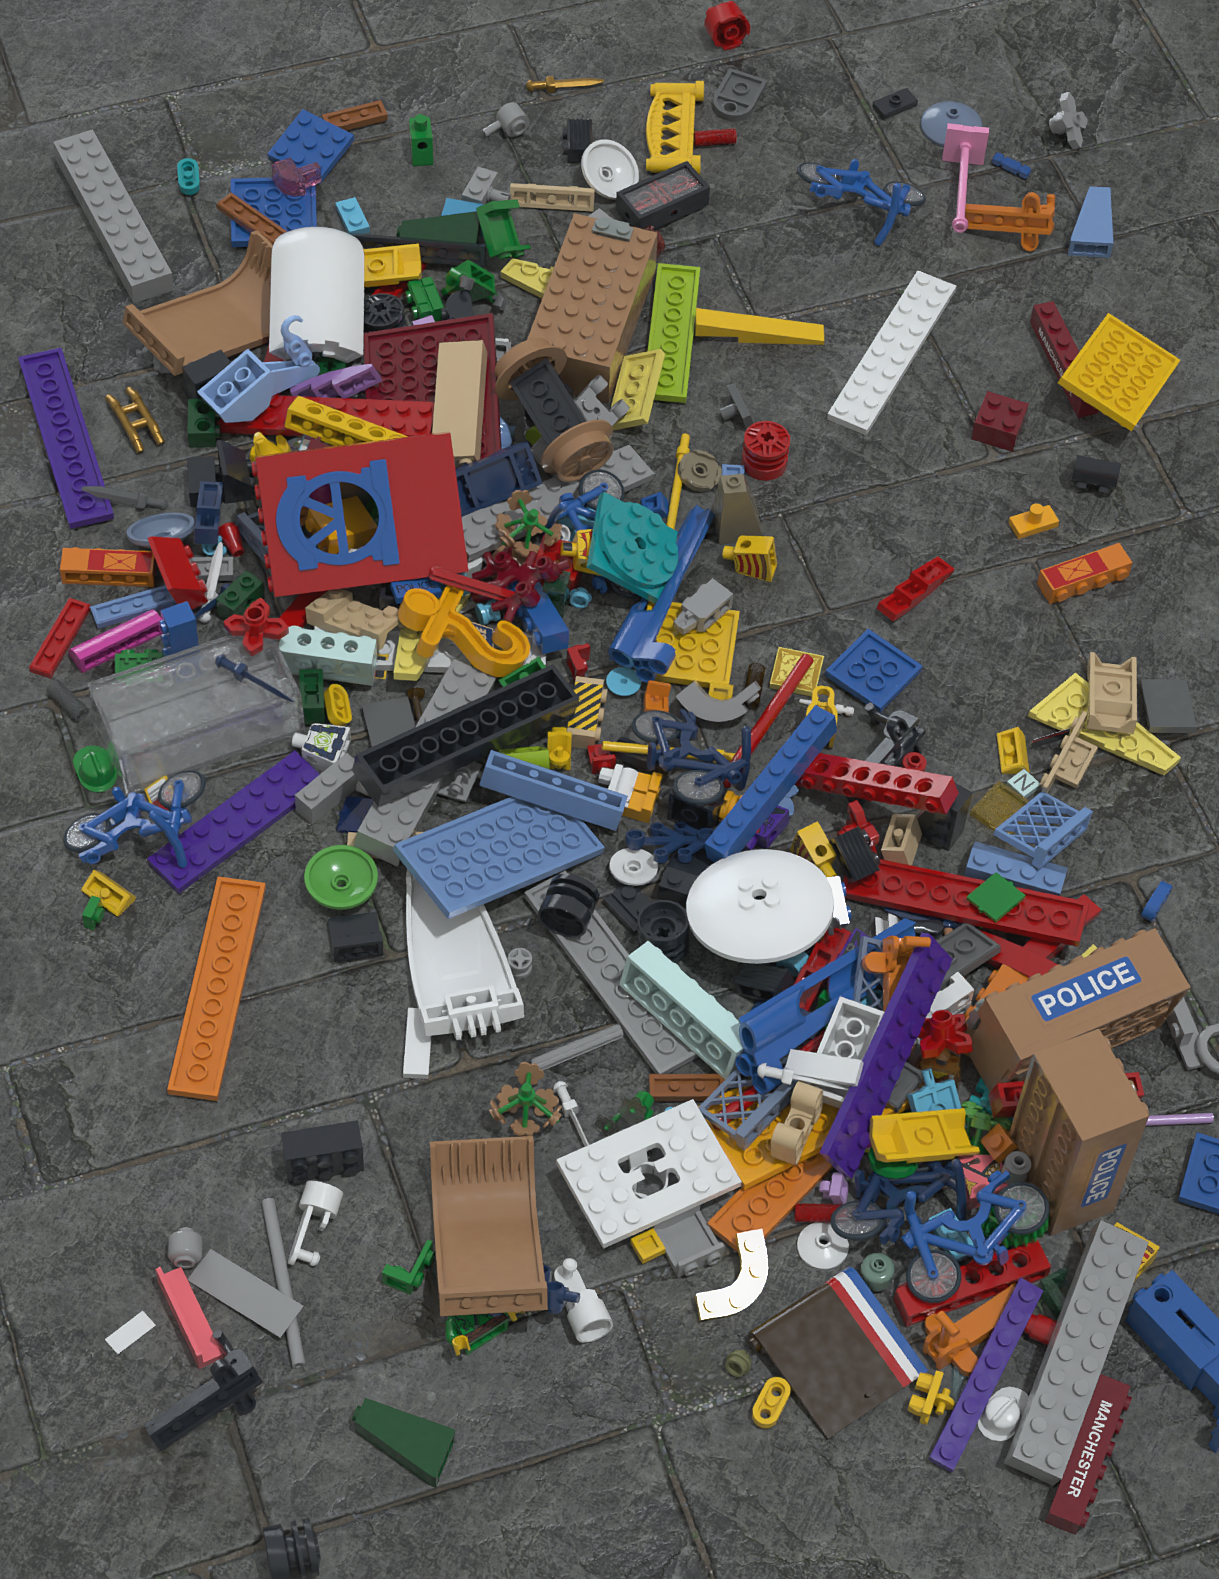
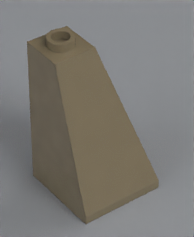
[712,474,763,544]

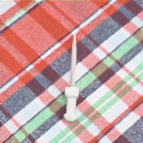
[199,542,223,623]
[757,1063,849,1090]
[553,1081,589,1147]

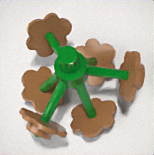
[495,490,562,557]
[489,1062,562,1137]

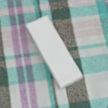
[403,1008,432,1079]
[786,1049,864,1087]

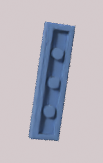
[90,585,177,629]

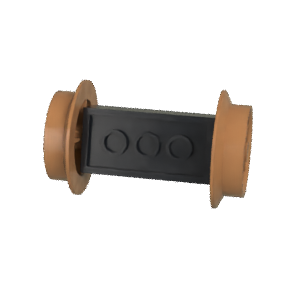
[495,338,614,482]

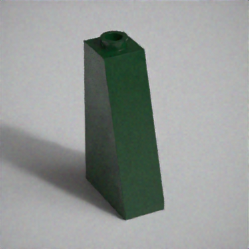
[396,211,481,244]
[352,1398,455,1488]

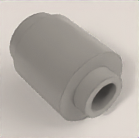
[1001,1151,1031,1185]

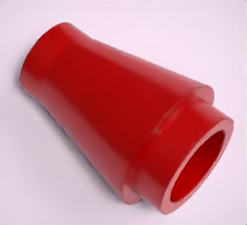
[219,522,245,557]

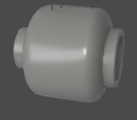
[168,1227,203,1269]

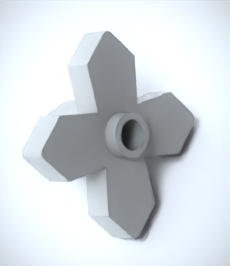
[1049,92,1088,150]

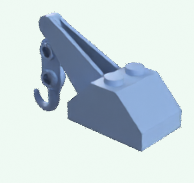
[198,315,320,423]

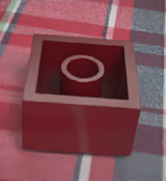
[971,391,1029,452]

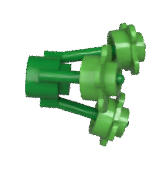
[961,1101,1012,1155]

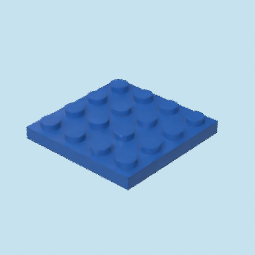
[231,177,317,247]

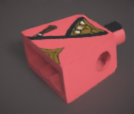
[958,1155,1008,1210]

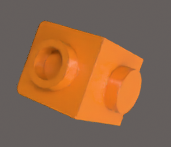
[643,680,671,719]
[980,1123,1018,1164]

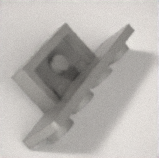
[1166,997,1205,1070]

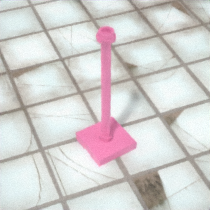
[942,123,989,233]

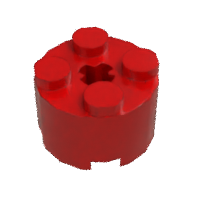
[704,1,751,50]

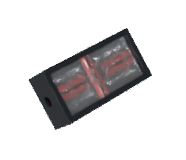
[615,161,710,231]

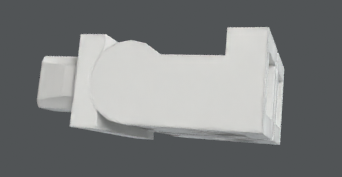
[926,972,974,1019]

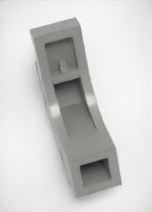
[676,680,761,722]

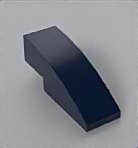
[195,481,223,545]

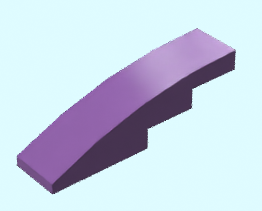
[290,364,382,398]

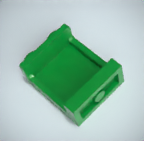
[476,199,531,260]

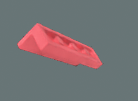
[156,1267,224,1369]

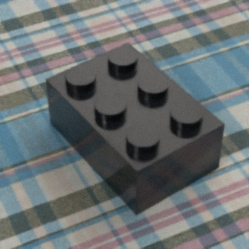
[281,1120,364,1184]

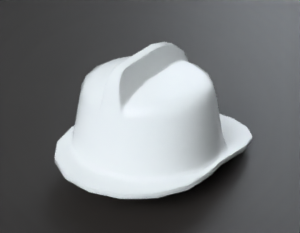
[977,1387,1029,1441]

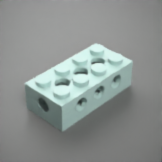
[278,626,378,686]

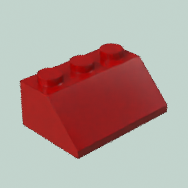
[147,536,209,610]

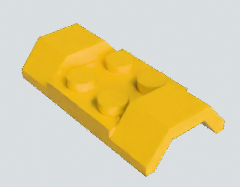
[363,244,422,287]
[869,1108,980,1163]

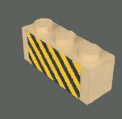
[567,676,608,749]

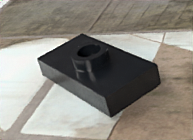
[872,88,918,120]

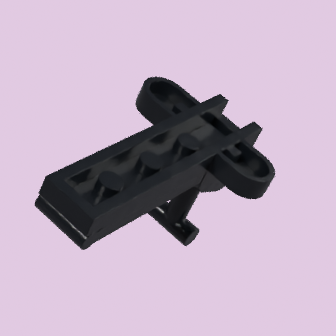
[845,703,926,806]
[144,1330,263,1451]

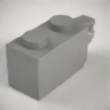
[673,578,733,635]

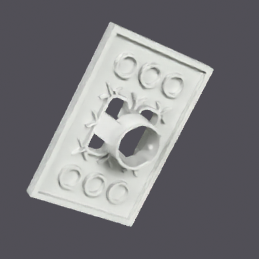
[556,1099,742,1249]

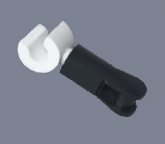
[875,914,944,940]

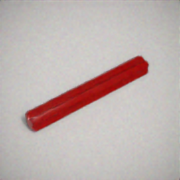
[429,567,515,601]

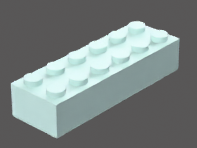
[619,941,744,1080]

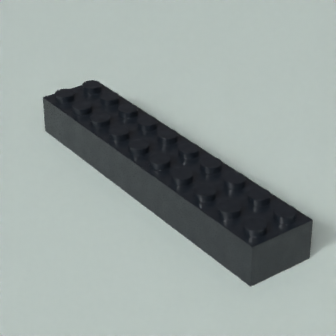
[352,664,580,807]

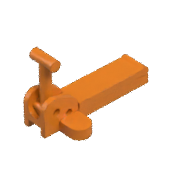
[965,192,1055,251]
[862,936,931,1050]
[923,1283,1016,1376]

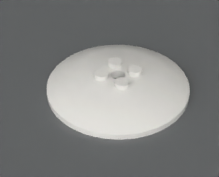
[686,849,835,964]

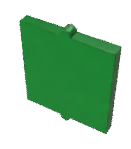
[966,872,1026,923]

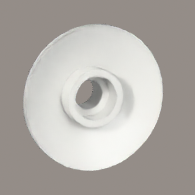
[610,848,658,886]
[797,1222,849,1270]

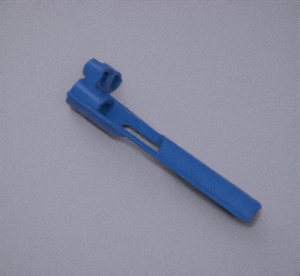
[608,505,715,683]
[735,918,916,1095]

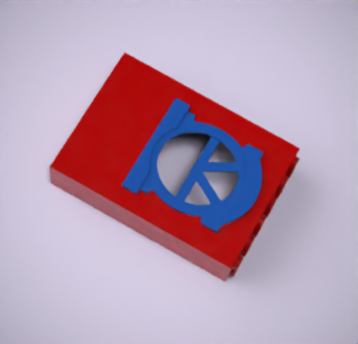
[252,432,469,597]

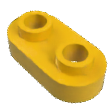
[324,684,352,727]
[752,1377,790,1428]

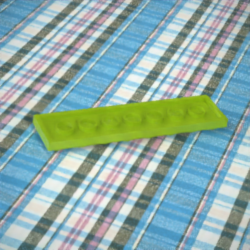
[648,263,700,403]

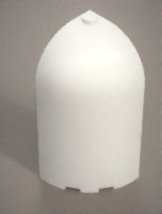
[269,227,364,363]

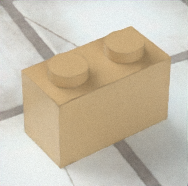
[881,814,922,865]

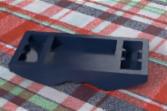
[455,442,543,517]

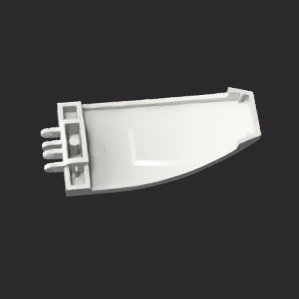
[406,869,524,1040]

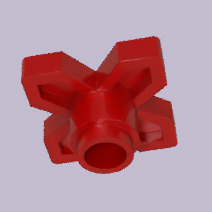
[224,598,289,656]
[836,800,879,854]
[917,1010,973,1058]

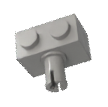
[462,166,512,204]

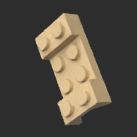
[305,588,406,650]
[1087,652,1137,734]

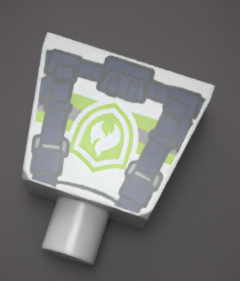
[292,723,351,772]

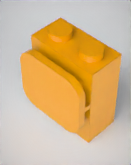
[305,496,378,554]

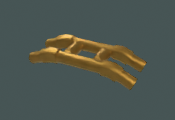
[105,387,165,454]

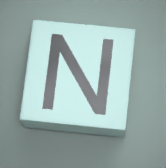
[1006,769,1040,801]

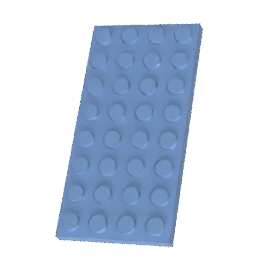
[393,797,605,919]

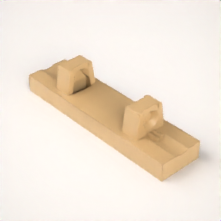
[510,183,595,211]

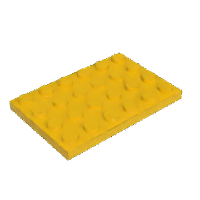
[1058,313,1180,432]

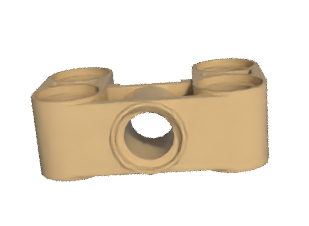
[771,1081,823,1165]

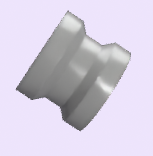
[508,948,532,979]

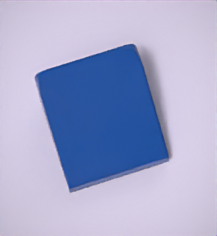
[641,491,669,518]

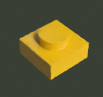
[709,682,734,700]
[630,1228,666,1264]

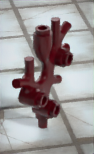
[471,547,572,623]

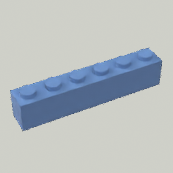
[480,750,628,831]

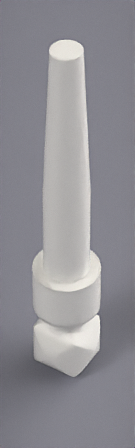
[799,699,854,717]

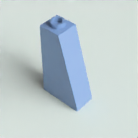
[1068,186,1113,258]

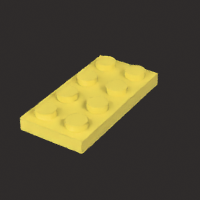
[611,349,665,430]

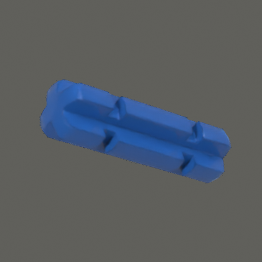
[992,152,1031,179]

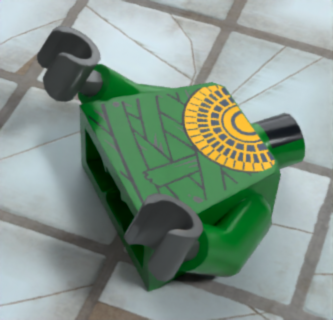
[441,260,508,311]

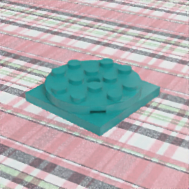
[587,492,678,604]

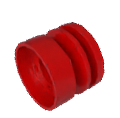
[741,421,790,481]

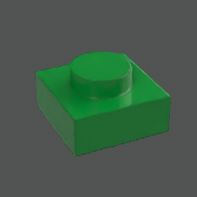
[82,895,105,930]

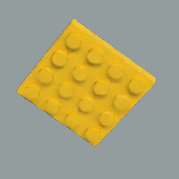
[647,600,740,688]

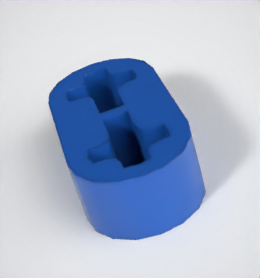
[1141,881,1173,922]

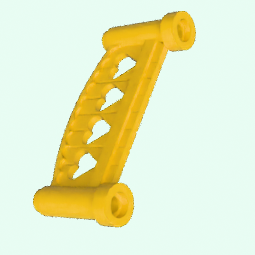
[646,81,704,175]

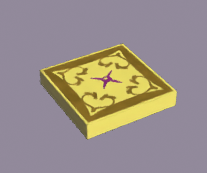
[769,647,824,697]

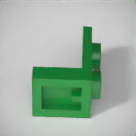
[382,1240,435,1295]

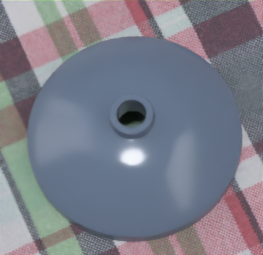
[921,101,982,147]
[127,512,195,549]

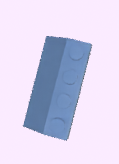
[964,841,1068,896]

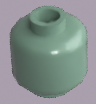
[859,1253,895,1291]

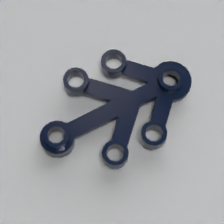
[625,822,715,863]

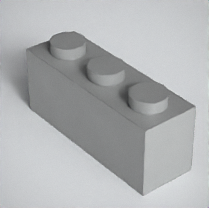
[295,753,360,825]

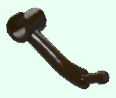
[407,687,425,722]

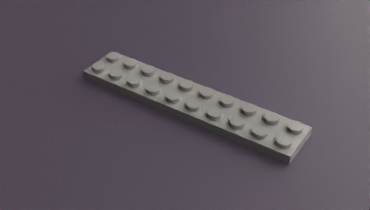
[462,445,655,561]
[524,870,699,1074]

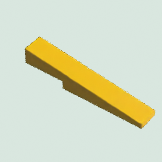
[695,308,824,345]

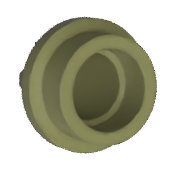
[725,1350,752,1377]

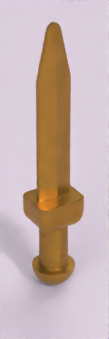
[526,76,604,93]

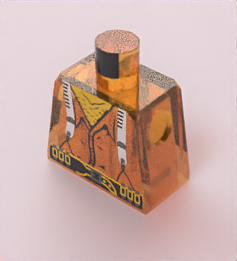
[914,1048,962,1094]

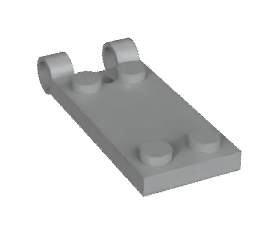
[530,375,630,478]

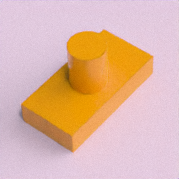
[1008,504,1059,539]

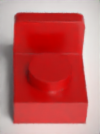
[566,643,590,682]
[587,744,616,774]

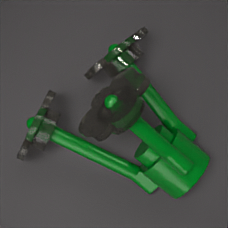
[595,1091,654,1158]

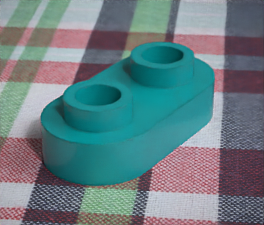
[177,158,200,195]

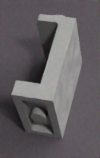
[650,1205,725,1278]

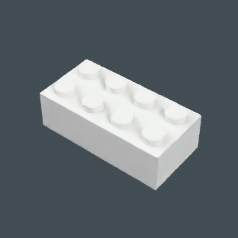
[804,996,884,1109]

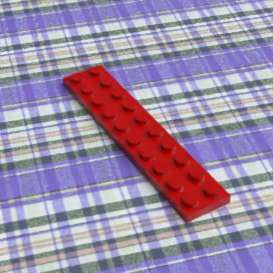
[217,395,435,437]
[843,859,1090,947]

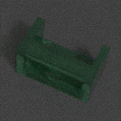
[543,571,571,621]
[1038,1267,1070,1320]

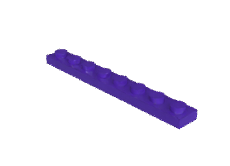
[928,1277,1044,1473]

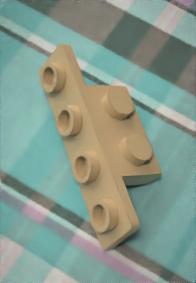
[1040,711,1098,794]

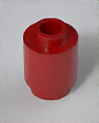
[902,752,927,772]
[1024,1313,1057,1346]

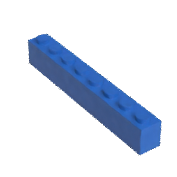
[704,705,837,863]

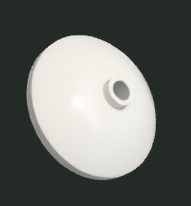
[581,140,639,200]

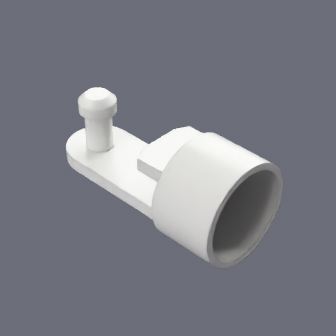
[288,1181,343,1266]
[553,1258,613,1343]

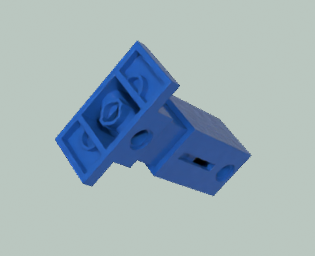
[1126,1270,1219,1453]

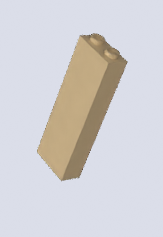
[432,340,487,469]

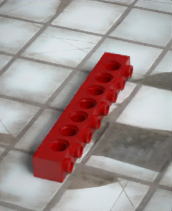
[794,753,959,814]

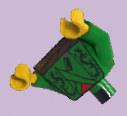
[445,1311,525,1356]

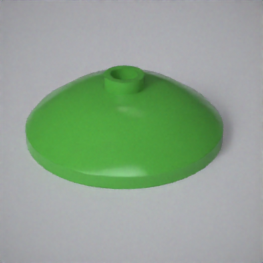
[304,845,378,910]

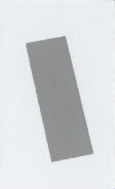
[187,1249,304,1338]

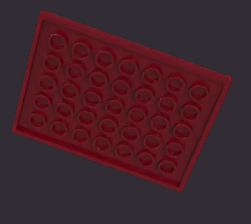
[364,313,502,469]

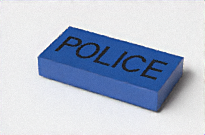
[390,577,442,604]

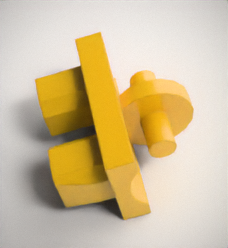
[547,727,572,770]
[908,1370,955,1425]

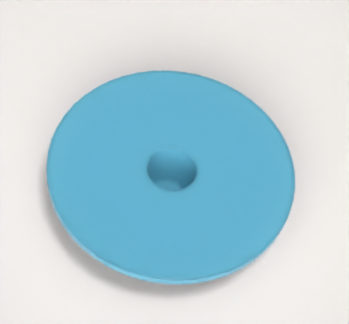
[606,667,641,696]

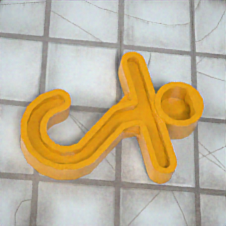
[397,585,530,677]

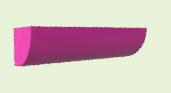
[68,609,162,673]

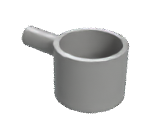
[483,102,530,137]

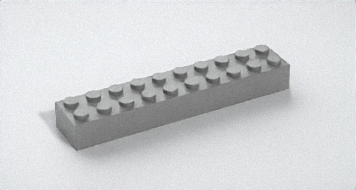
[53,129,174,304]
[354,659,496,867]
[1004,1220,1148,1486]

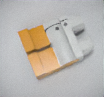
[598,764,663,824]

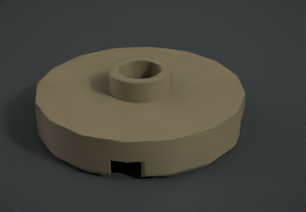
[678,450,722,492]

